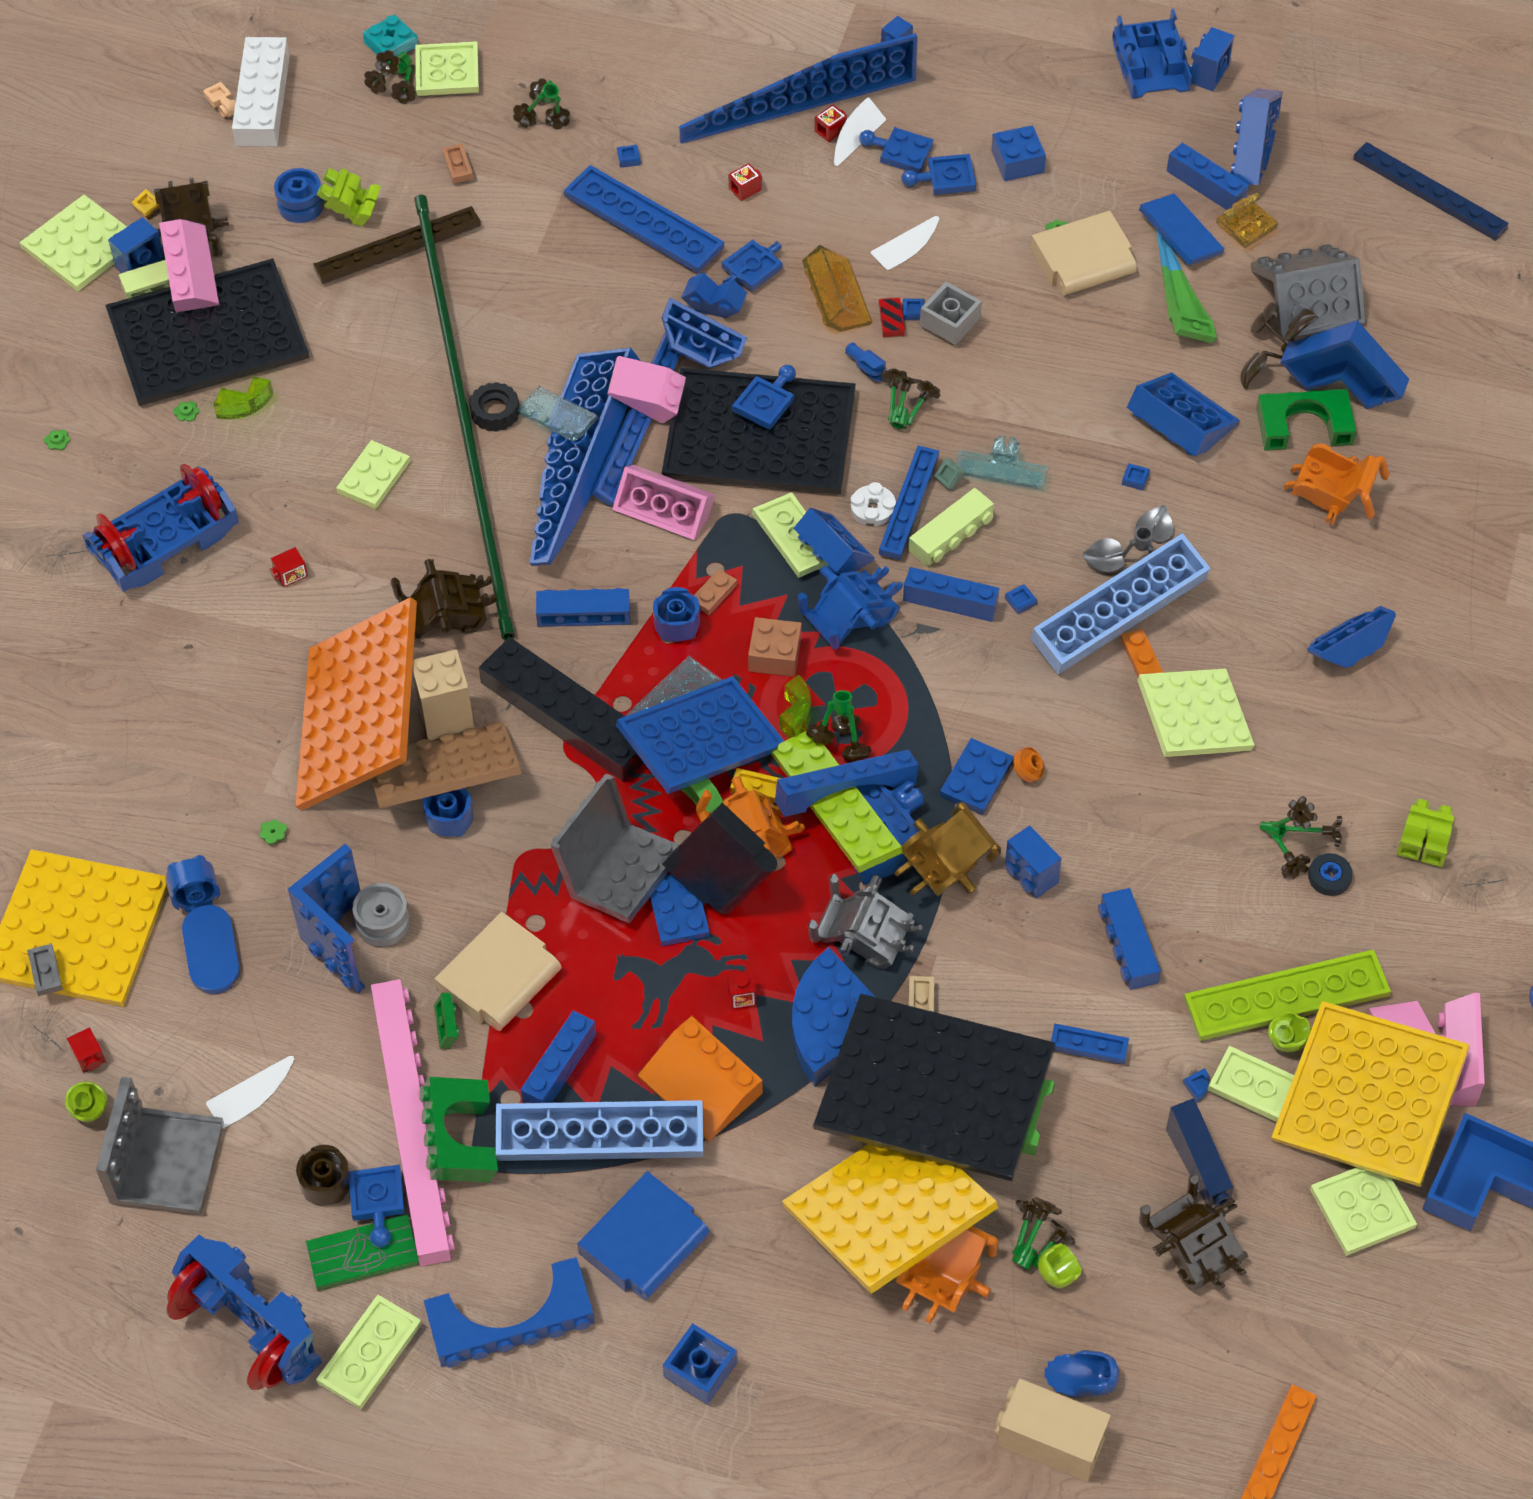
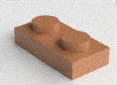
[442,144,473,184]
[695,569,737,615]

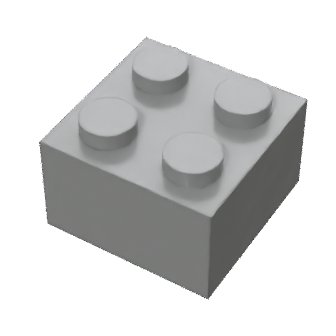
[920,282,982,345]

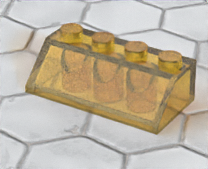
[802,245,873,332]

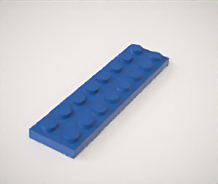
[564,165,724,273]

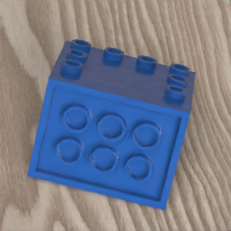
[288,844,365,994]

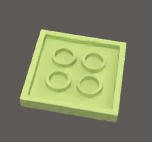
[415,42,479,96]
[1310,1167,1417,1256]

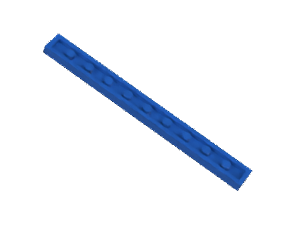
[591,332,681,506]

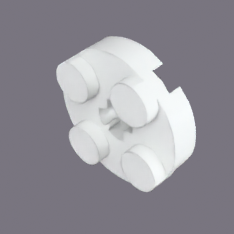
[851,482,896,526]

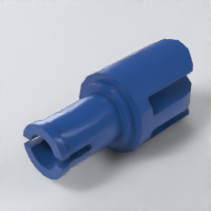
[845,342,886,382]

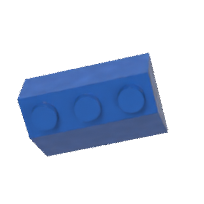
[793,508,875,575]

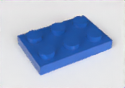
[940,738,1014,815]
[650,874,710,946]

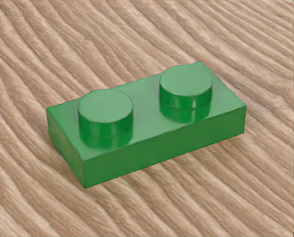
[434,993,459,1049]

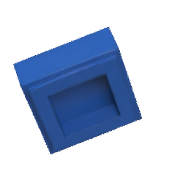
[617,145,641,168]
[903,299,925,320]
[1122,463,1150,491]
[1005,584,1037,614]

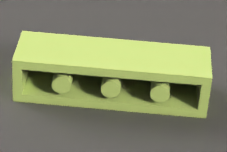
[119,260,170,299]
[909,488,994,567]

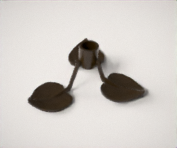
[1240,302,1319,390]

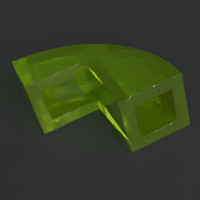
[213,376,274,420]
[779,675,811,738]

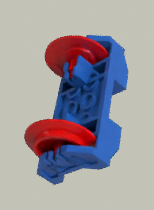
[82,464,239,592]
[167,1234,322,1390]

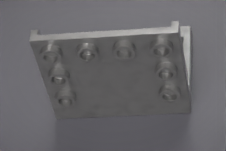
[1250,244,1366,338]
[550,774,679,923]
[96,1076,224,1215]

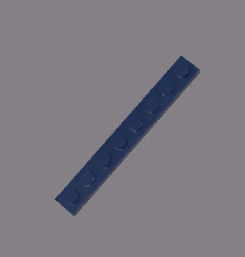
[1353,142,1509,241]

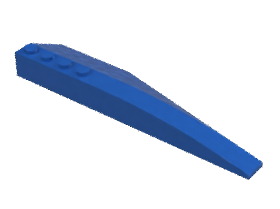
[679,33,918,144]
[529,348,641,566]

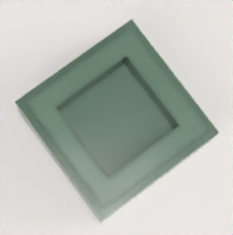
[934,458,965,490]

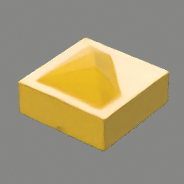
[131,189,160,219]

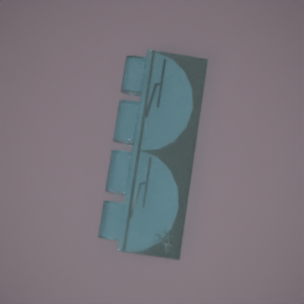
[519,386,599,442]

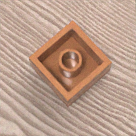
[748,617,802,677]

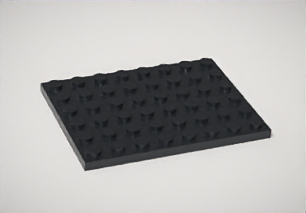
[105,258,310,406]
[662,367,856,494]
[813,993,1056,1182]

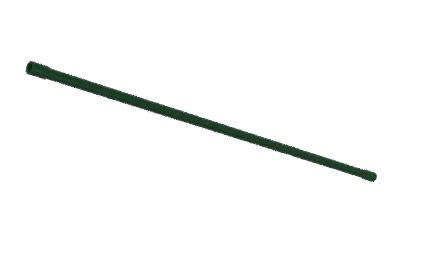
[414,194,515,640]

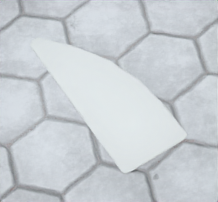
[834,98,886,166]
[871,216,939,270]
[206,1056,294,1129]

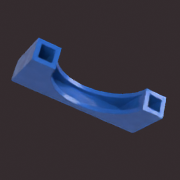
[423,1257,595,1367]

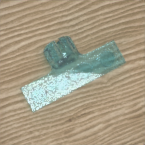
[956,436,1048,490]

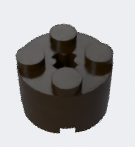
[296,1145,350,1205]

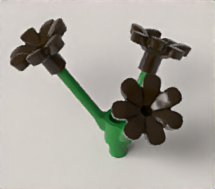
[1260,796,1343,879]

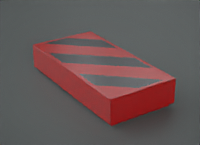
[878,297,905,337]

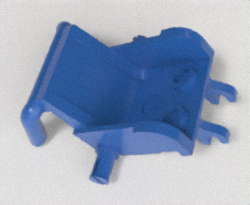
[798,566,903,650]

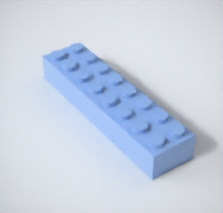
[1030,533,1211,675]
[496,1100,704,1161]

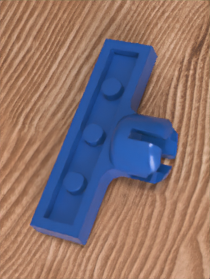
[856,781,924,844]

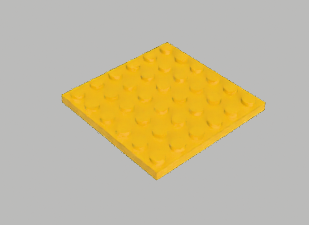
[0,849,168,1007]
[1271,1001,1470,1187]
[782,1144,998,1294]

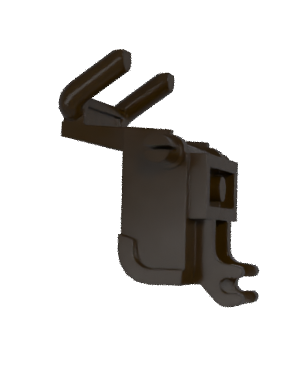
[154,177,229,260]
[391,559,497,640]
[1139,1174,1249,1290]

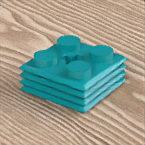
[362,14,419,56]

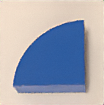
[1183,1068,1209,1103]

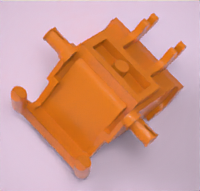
[1284,443,1390,525]
[696,776,805,859]
[896,1226,999,1323]

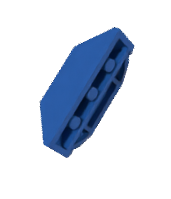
[661,298,747,369]
[1307,606,1396,668]

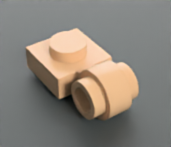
[203,82,236,118]

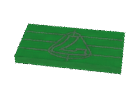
[306,1214,419,1291]

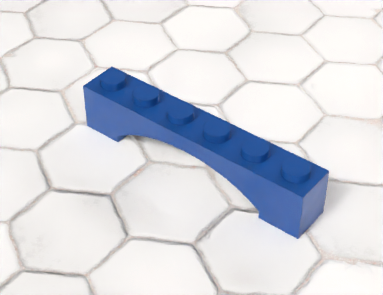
[775,749,919,817]

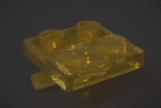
[1216,192,1278,248]

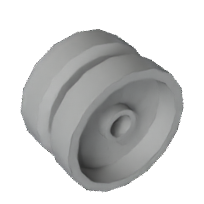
[353,883,410,947]

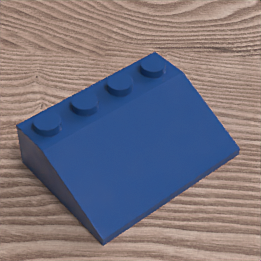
[1126,372,1240,456]

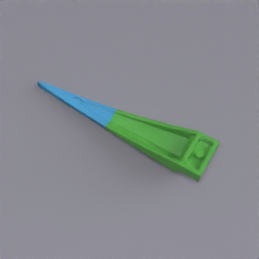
[1156,229,1217,343]

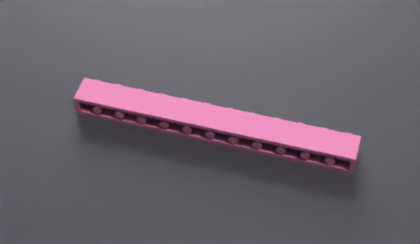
[371,979,455,1266]

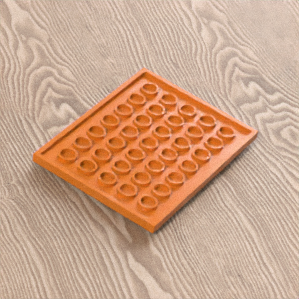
[295,597,417,810]

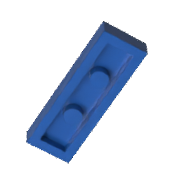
[1051,1024,1129,1064]

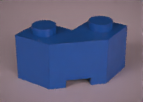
[681,272,748,318]

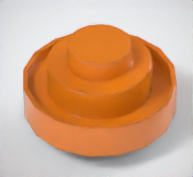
[1014,747,1044,783]

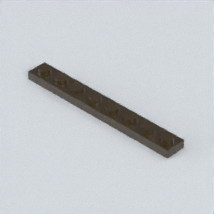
[313,206,481,284]

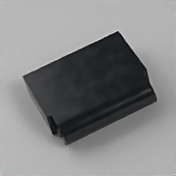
[662,802,777,914]

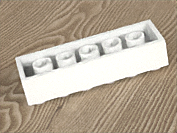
[232,37,290,147]

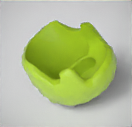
[1268,1012,1311,1053]
[65,1081,108,1122]
[1037,1243,1082,1288]

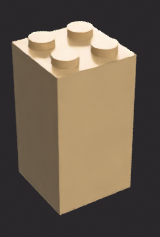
[412,649,474,740]
[995,1378,1111,1482]

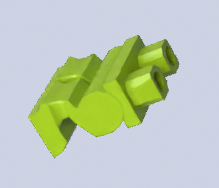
[317,168,381,227]
[1396,799,1455,867]

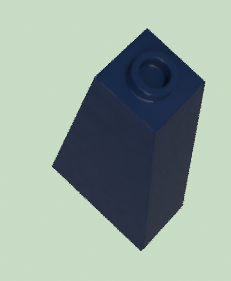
[1166,1098,1233,1206]

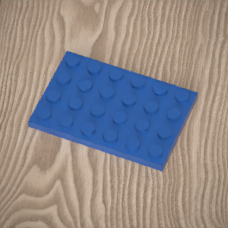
[616,676,785,794]

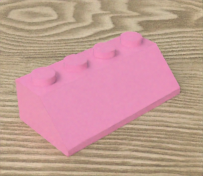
[159,219,219,312]
[612,465,715,540]
[1437,993,1485,1107]

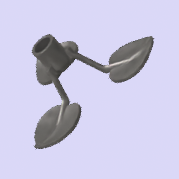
[1083,505,1174,573]

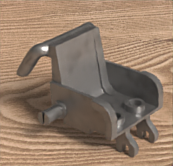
[808,874,923,969]

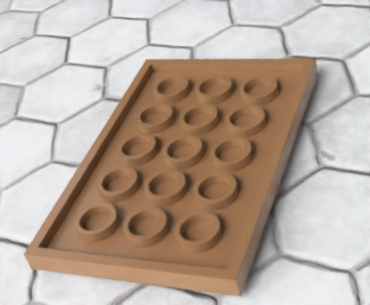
[371,722,521,809]

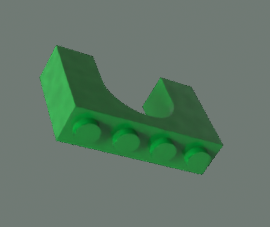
[1256,389,1356,451]
[419,1076,498,1183]

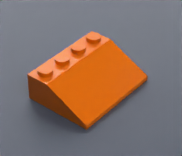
[638,1016,763,1142]

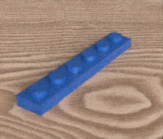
[879,445,939,560]

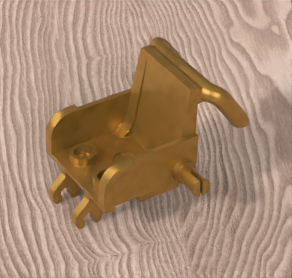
[895,802,1001,896]

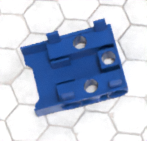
[1112,8,1192,99]

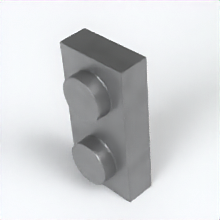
[27,943,63,996]

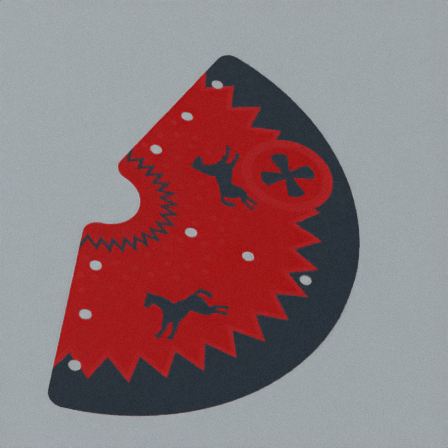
[472,513,955,1174]

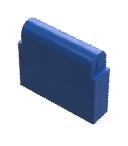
[577,1171,710,1300]

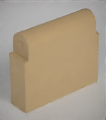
[1030,211,1137,296]
[434,912,562,1031]

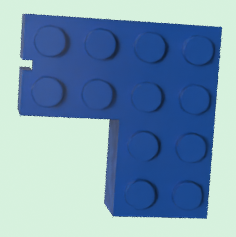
[1280,320,1409,409]
[1422,1113,1533,1231]

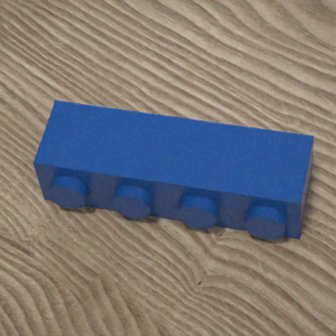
[1167,142,1249,214]
[903,567,1000,622]
[536,588,630,627]
[1098,888,1161,990]
[521,1011,596,1103]

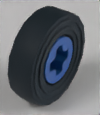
[1308,853,1353,896]

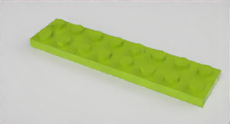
[771,731,902,873]
[1184,949,1391,1041]

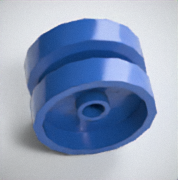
[274,168,324,223]

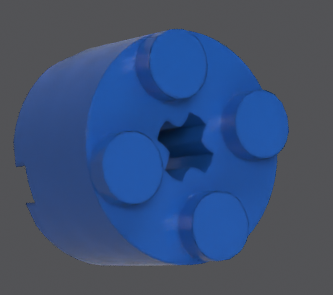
[653,587,700,641]
[423,788,474,837]
[165,855,220,912]

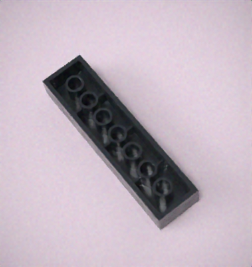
[479,637,643,782]

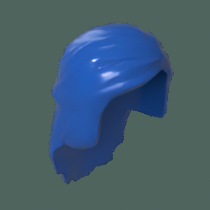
[1044,1350,1119,1398]

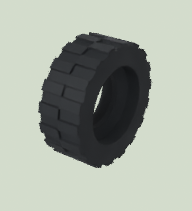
[470,382,520,432]

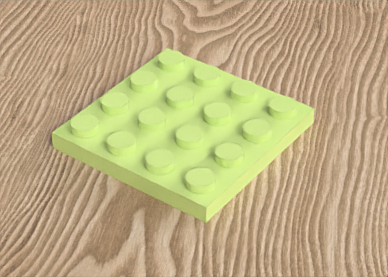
[20,195,127,291]
[1137,669,1254,757]

